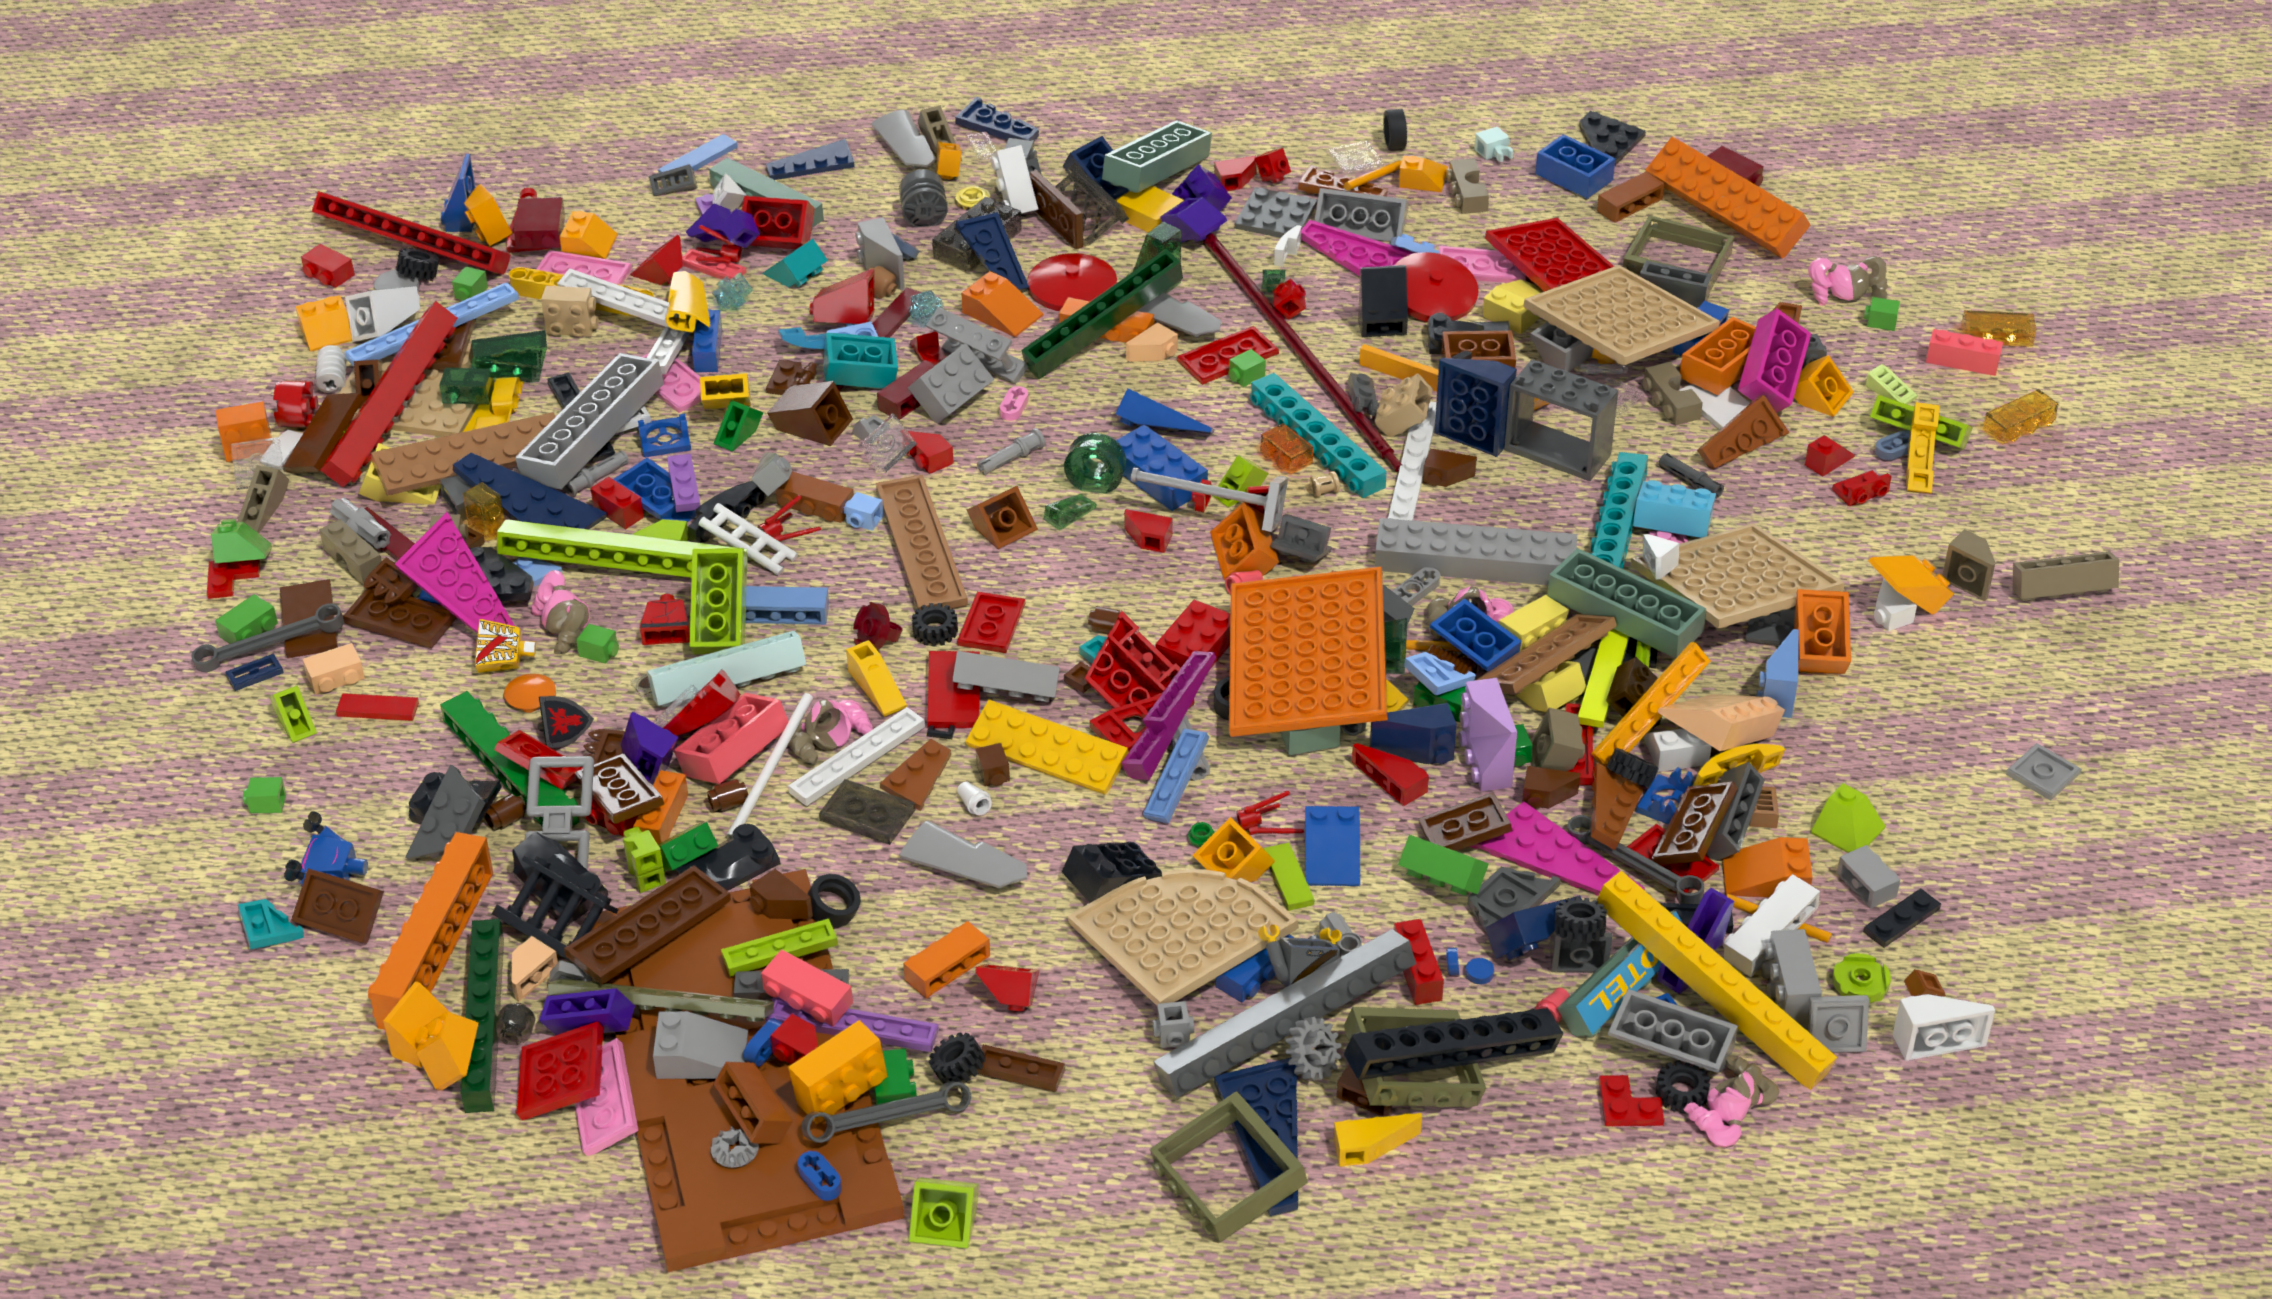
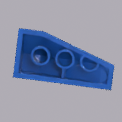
[1115,388,1215,434]

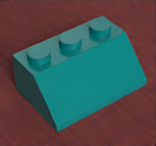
[823,332,898,388]

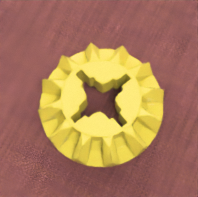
[956,186,991,211]

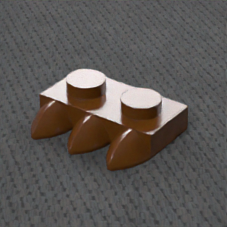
[364,557,419,604]
[583,729,625,764]

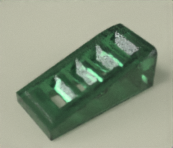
[1043,494,1097,531]

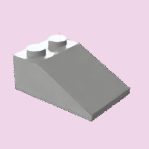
[855,218,905,290]
[653,1012,748,1079]

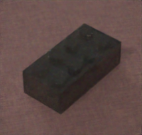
[932,196,1022,274]

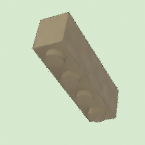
[2013,551,2119,601]

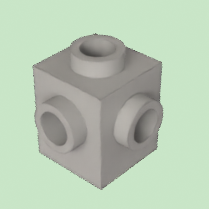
[1152,1001,1194,1048]

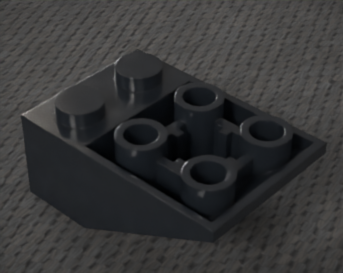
[1358,265,1408,338]
[1061,841,1162,903]

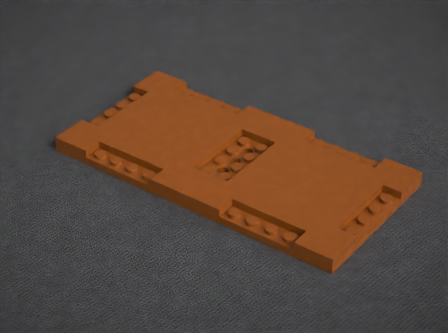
[592,869,905,1272]

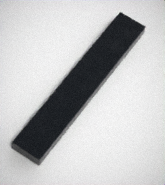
[547,372,615,463]

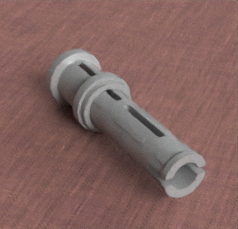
[977,428,1046,475]
[562,450,629,497]

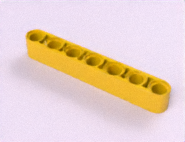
[508,267,654,317]

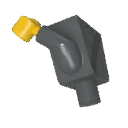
[1258,924,1342,987]

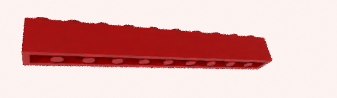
[311,191,511,275]
[320,301,458,487]

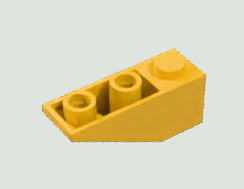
[846,640,907,717]
[1333,1113,1422,1167]

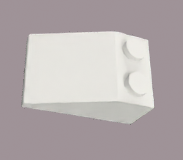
[1893,994,1995,1061]

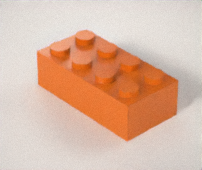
[1679,317,1756,395]

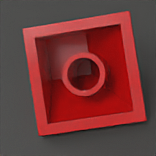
[630,234,683,285]
[975,964,1040,1011]

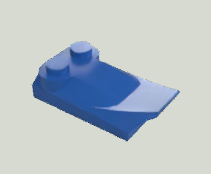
[613,457,696,522]

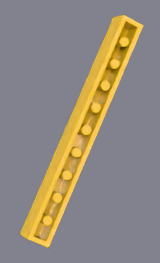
[1596,871,1837,1090]

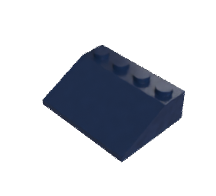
[1434,358,1517,457]

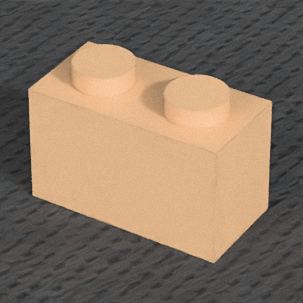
[302,643,365,695]

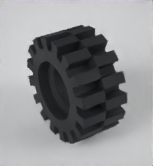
[396,248,439,280]
[912,603,958,647]
[1606,748,1659,788]
[1554,897,1607,943]
[929,1032,985,1084]
[1656,1060,1710,1114]

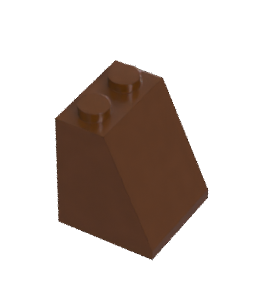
[767,381,853,446]

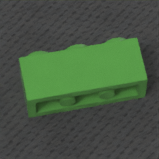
[1398,834,1489,896]

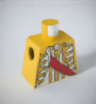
[475,619,536,673]

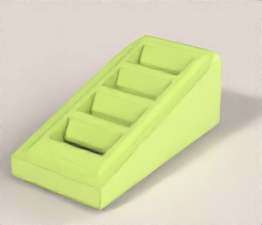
[1866,364,1917,404]

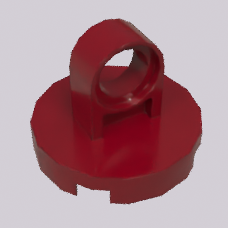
[853,602,903,651]

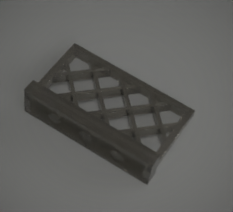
[1055,163,1129,247]

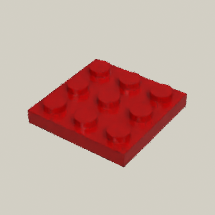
[516,1021,604,1121]

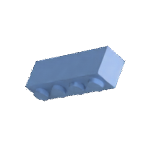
[746,586,829,625]

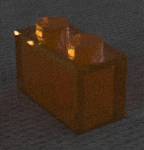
[1260,423,1314,475]

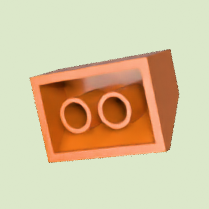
[1210,502,1279,580]

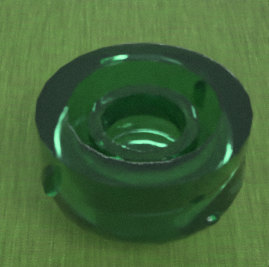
[1064,433,1126,494]

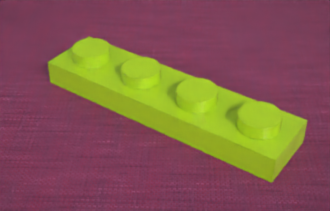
[721,919,838,976]

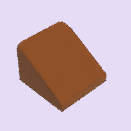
[1904,969,1946,997]

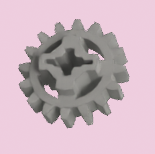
[1285,1017,1341,1081]

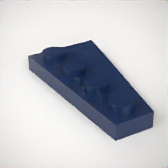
[955,212,1029,293]

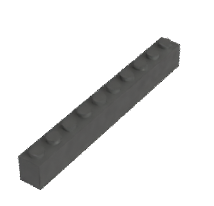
[1153,929,1416,1098]

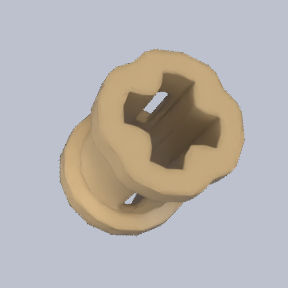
[1310,471,1340,498]

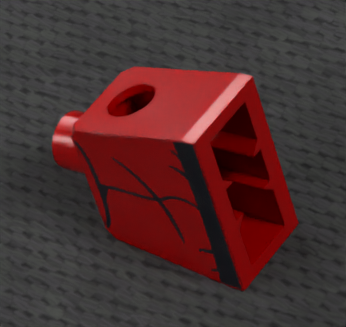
[640,594,690,645]

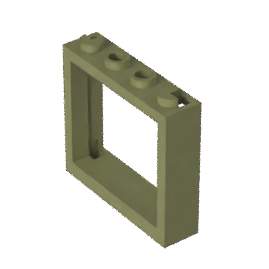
[1623,215,1734,291]
[1344,1007,1486,1108]
[1150,1091,1308,1242]

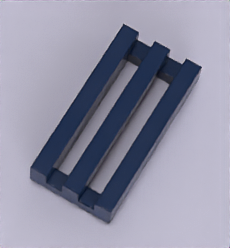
[225,653,284,691]

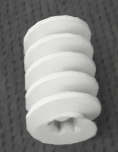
[315,345,347,393]

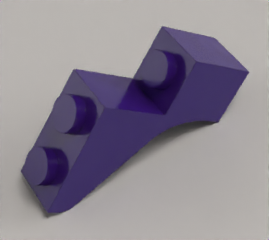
[686,203,760,248]
[1656,888,1734,995]

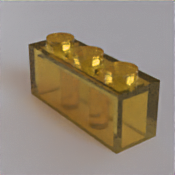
[1961,310,2036,347]
[1983,389,2059,445]

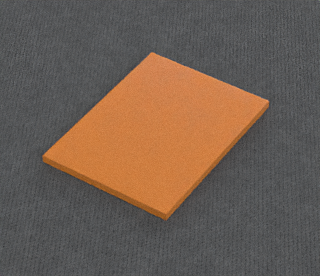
[1229,566,1388,737]

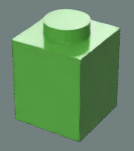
[452,267,488,301]
[1864,297,1900,331]
[1228,349,1266,387]
[576,623,619,664]
[243,777,286,814]

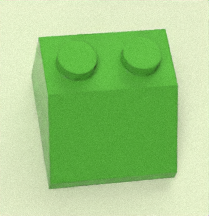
[211,519,272,563]

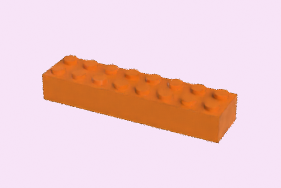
[1645,136,1811,259]
[368,832,494,1030]

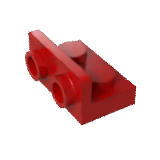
[1832,470,1892,506]

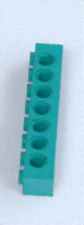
[1250,373,1387,499]
[1589,452,1648,569]

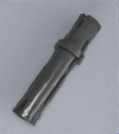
[1659,453,1724,499]

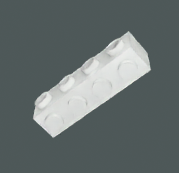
[1723,874,1820,977]

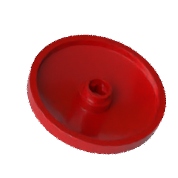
[1394,252,1479,322]
[1028,253,1117,311]

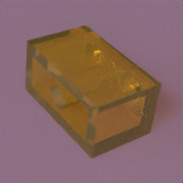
[462,482,505,542]

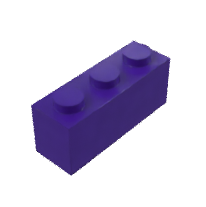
[539,988,635,1035]

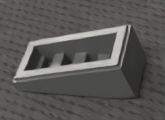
[649,164,698,196]

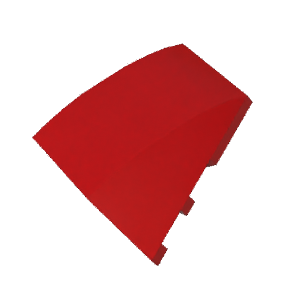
[1084,610,1181,708]
[662,669,741,736]

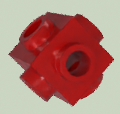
[1254,148,1291,183]
[1273,278,1306,320]

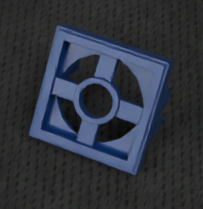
[638,413,691,458]
[1636,767,1695,825]

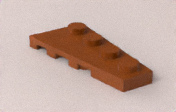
[1298,165,1388,197]
[1697,395,1790,469]
[1591,762,1644,850]

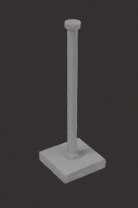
[1131,467,1289,532]

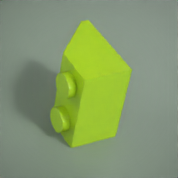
[909,1177,979,1248]

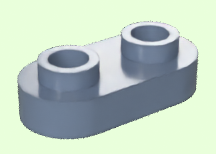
[892,233,920,260]
[1875,430,1910,460]

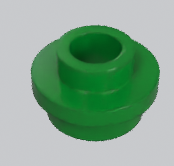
[1188,822,1215,847]

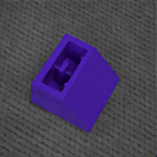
[1172,164,1232,211]
[1160,197,1227,243]
[620,711,678,786]

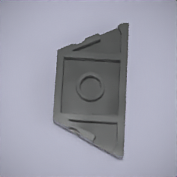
[405,765,485,862]
[1467,867,1560,934]

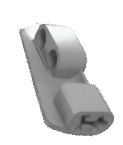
[872,110,935,169]
[1138,292,1221,338]
[900,820,1027,888]

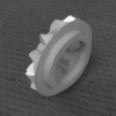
[711,1126,759,1167]

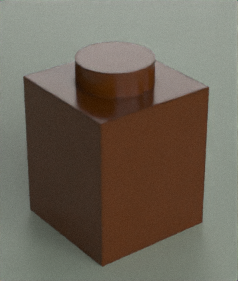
[975,743,1010,787]

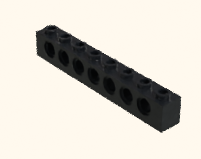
[1343,1008,1564,1080]

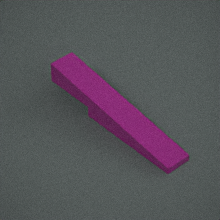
[1121,651,1216,780]

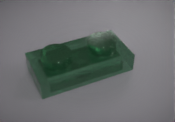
[1261,270,1285,292]

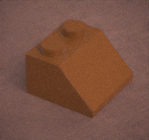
[967,486,1038,549]

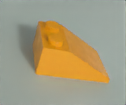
[1868,555,1954,614]

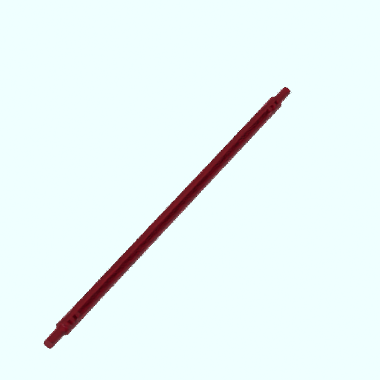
[1203,233,1402,472]

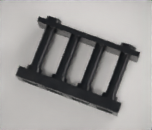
[491,856,619,963]

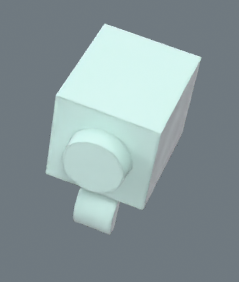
[1475,126,1513,162]

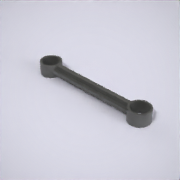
[191,603,344,672]
[1568,815,1704,904]
[801,1081,971,1142]

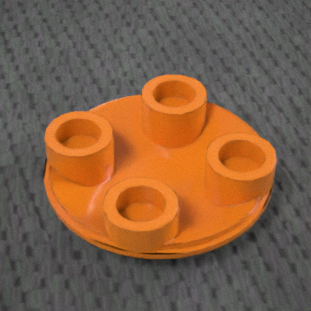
[504,673,556,713]

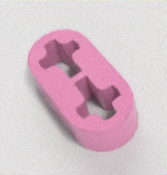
[1000,386,1029,421]

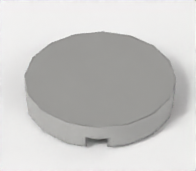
[374,269,419,291]

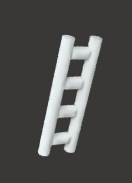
[699,503,798,575]

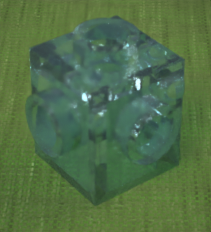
[712,272,754,310]
[909,290,944,329]

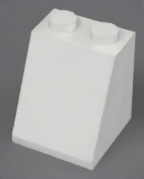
[345,286,420,342]

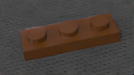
[976,1044,1065,1092]

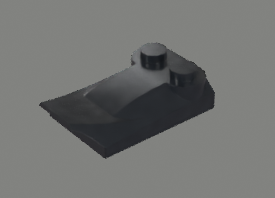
[1427,313,1510,354]
[409,772,502,824]
[675,824,780,891]
[512,832,609,926]

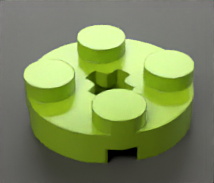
[1832,953,1891,1003]

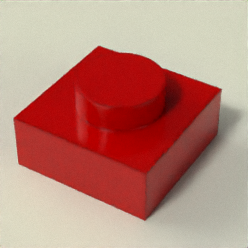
[1192,479,1211,513]

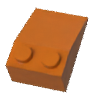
[961,271,1043,337]
[1794,589,1851,674]
[1722,837,1813,897]

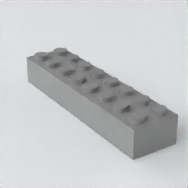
[515,353,664,489]
[1375,518,1577,585]

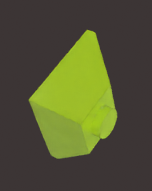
[1811,783,1886,853]

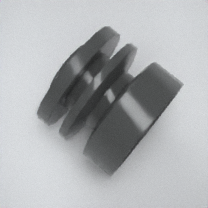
[899,169,948,227]

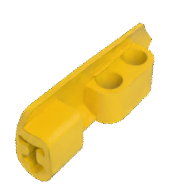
[666,271,710,332]
[463,375,524,432]

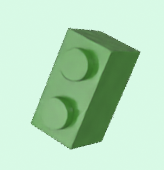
[215,594,278,644]

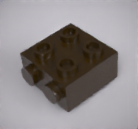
[1606,657,1662,730]

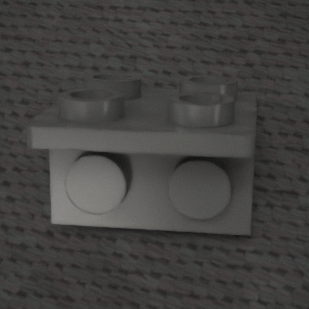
[1270,514,1332,563]
[1746,606,1796,646]

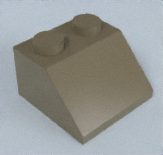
[1943,529,1995,601]
[1531,707,1585,771]

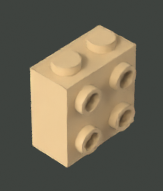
[541,286,599,337]
[1375,374,1433,437]

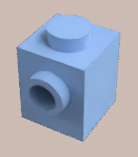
[844,492,884,531]

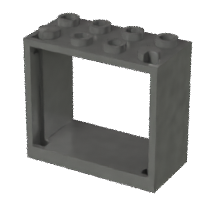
[1504,359,1619,482]

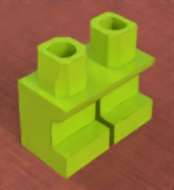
[623,827,666,893]

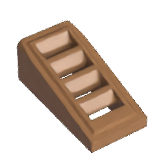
[1750,786,1779,828]

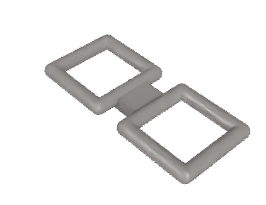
[521,756,594,888]

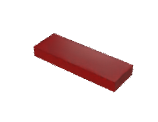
[336,693,419,721]

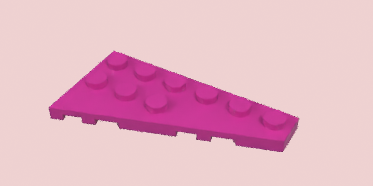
[1301,220,1415,276]
[395,512,515,634]
[1469,802,1645,896]

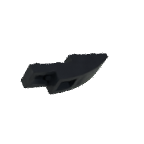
[688,481,766,543]

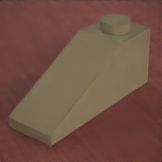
[917,105,962,161]
[237,465,289,533]

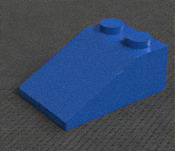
[441,154,476,232]
[1304,806,1360,886]

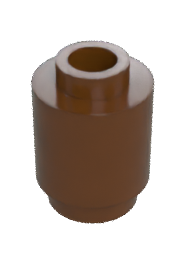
[1088,606,1120,634]
[707,779,748,812]
[484,794,526,830]

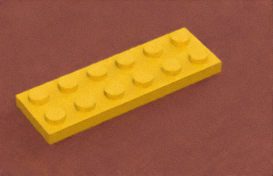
[965,699,1129,795]

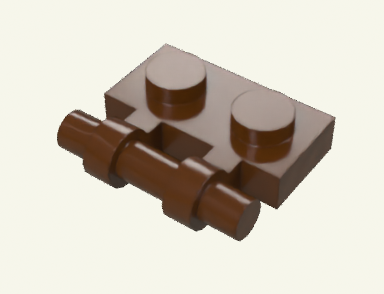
[766,359,817,395]

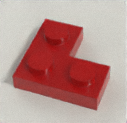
[207,559,260,599]
[1599,1075,1664,1126]

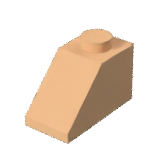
[1126,323,1178,362]
[512,936,558,1001]

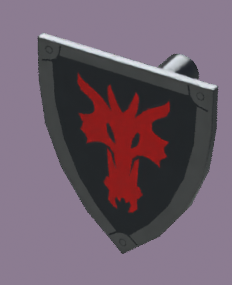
[537,696,594,748]

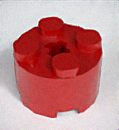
[273,381,318,428]

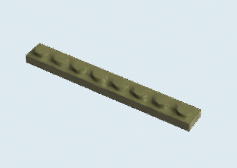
[548,978,774,1022]

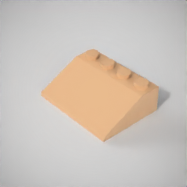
[1657,694,1785,751]

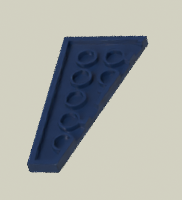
[453,453,607,530]
[1214,1057,1298,1216]

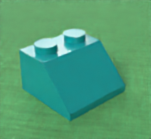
[762,239,828,288]

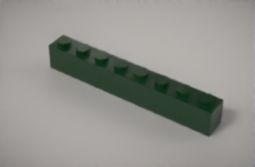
[1021,248,1183,379]
[460,919,504,1113]

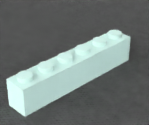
[647,631,806,707]

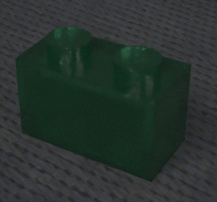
[439,367,494,405]

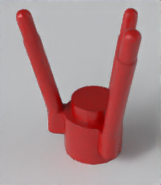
[696,225,742,264]
[758,495,821,542]
[1236,790,1304,835]

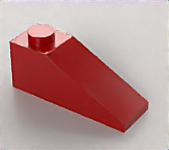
[1352,743,1429,806]

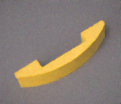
[1906,402,1940,494]
[1693,744,1785,786]

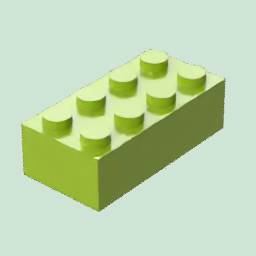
[690,548,747,654]

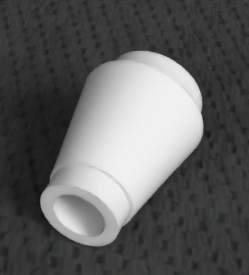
[957,782,992,816]

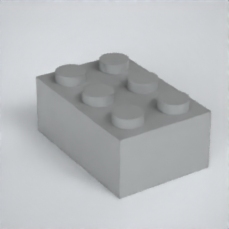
[908,343,994,424]
[1761,929,1822,1030]

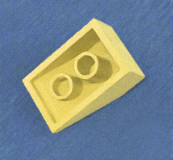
[1483,279,1544,334]
[358,443,441,505]
[1516,661,1587,713]

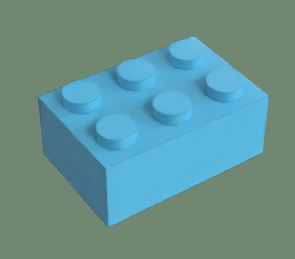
[1633,480,1716,538]

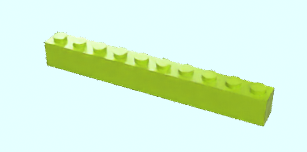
[497,519,747,578]

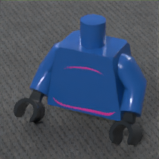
[284,811,368,888]

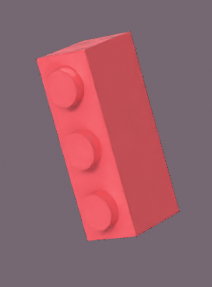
[1926,329,2003,376]
[761,949,853,1027]

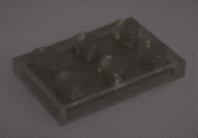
[819,779,916,845]

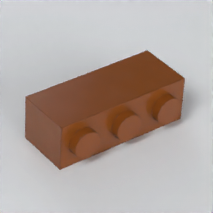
[1597,171,1664,223]
[776,471,854,523]
[713,1061,793,1144]

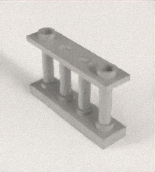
[926,307,1029,384]

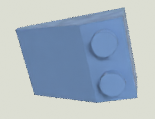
[1756,629,1799,718]

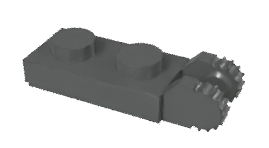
[1348,373,1378,416]

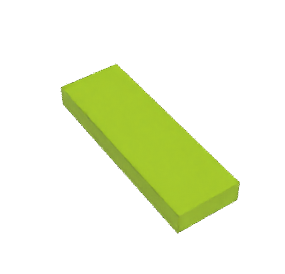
[1263,842,1315,911]

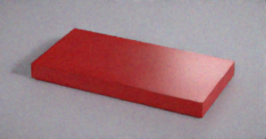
[1177,326,1279,385]
[927,651,980,728]

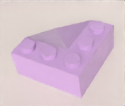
[1458,678,1517,791]

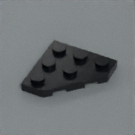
[1579,111,1646,166]
[469,547,534,601]

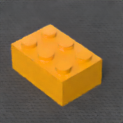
[788,1020,888,1124]

